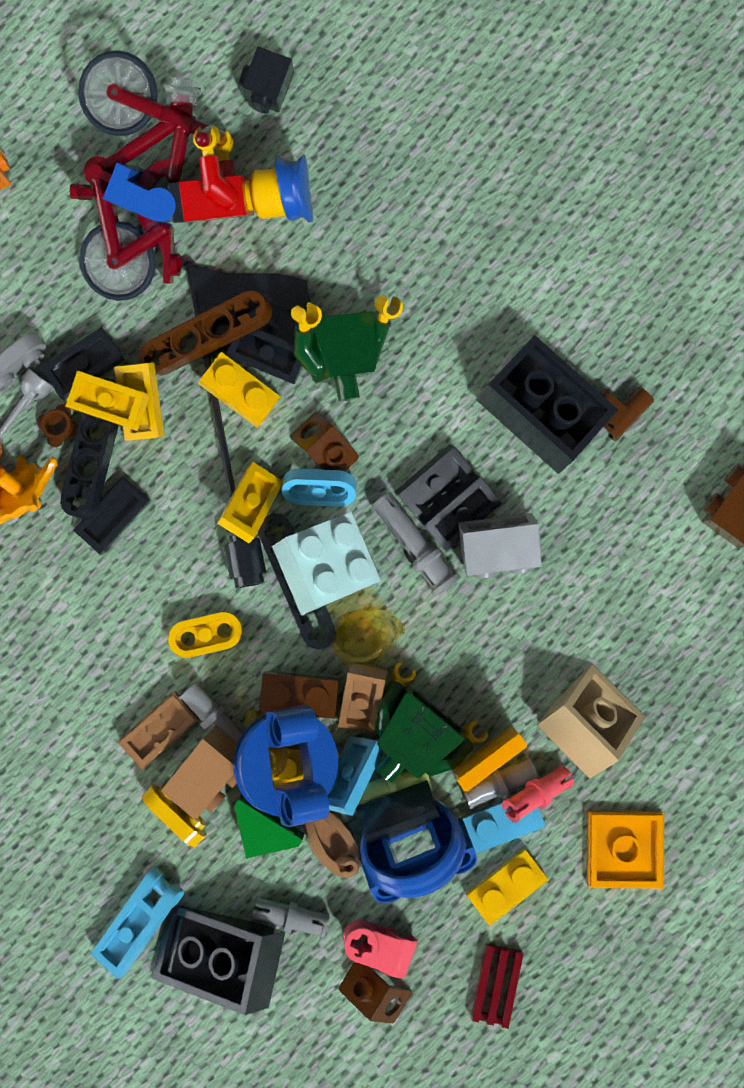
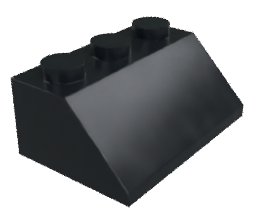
[476,335,618,474]

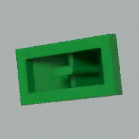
[234,795,305,859]

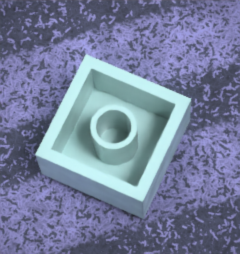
[272,512,381,615]

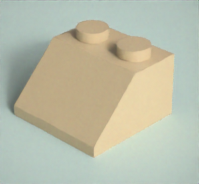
[537,664,645,779]

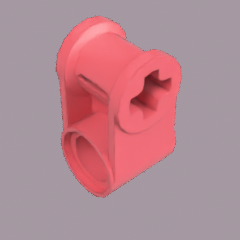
[343,920,418,979]

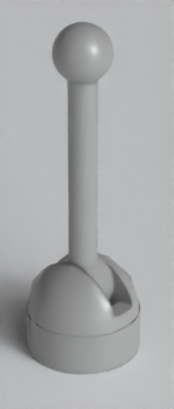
[0,368,53,444]

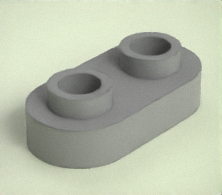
[0,333,46,393]

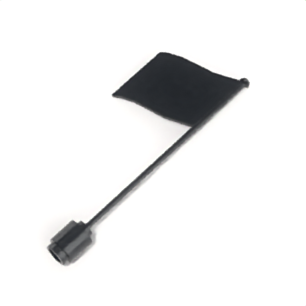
[182,260,311,588]

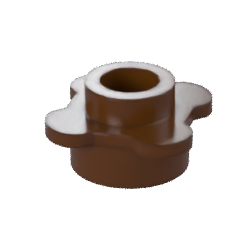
[37,404,79,448]

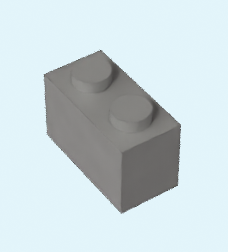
[458,513,542,579]

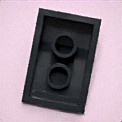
[152,905,285,1015]

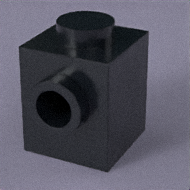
[239,46,294,114]

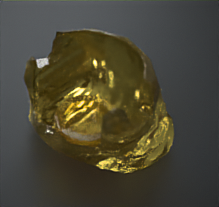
[333,605,405,668]

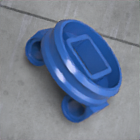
[234,705,338,827]
[360,799,477,903]

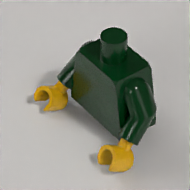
[291,295,403,402]

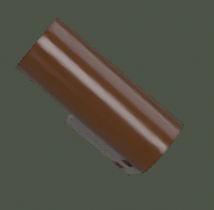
[599,387,654,442]

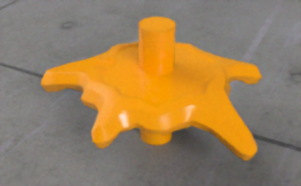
[0,456,58,525]

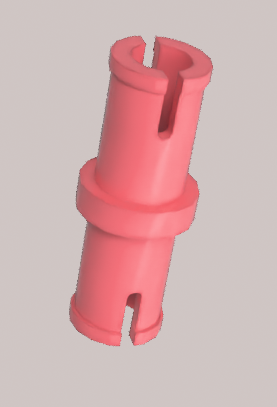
[502,765,574,823]

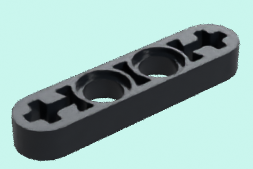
[60,377,119,520]
[258,513,336,649]

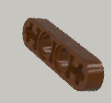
[138,291,272,376]

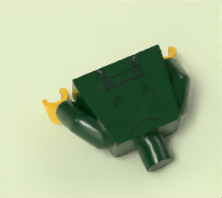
[374,662,488,782]

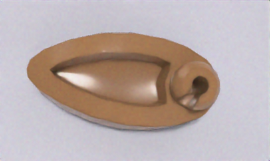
[303,810,361,878]

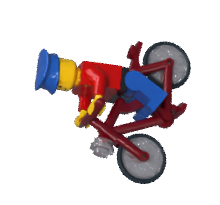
[69,50,314,301]

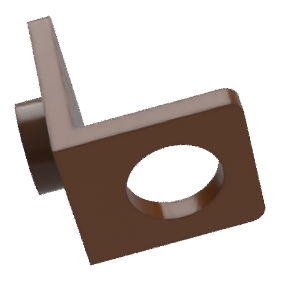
[290,412,359,472]
[339,962,412,1024]

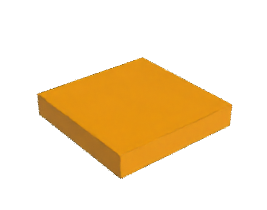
[452,726,528,792]
[587,811,664,889]

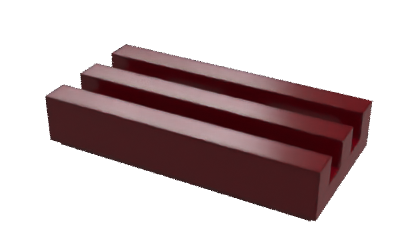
[471,943,524,1029]

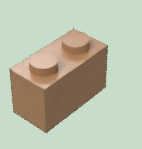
[161,725,238,820]

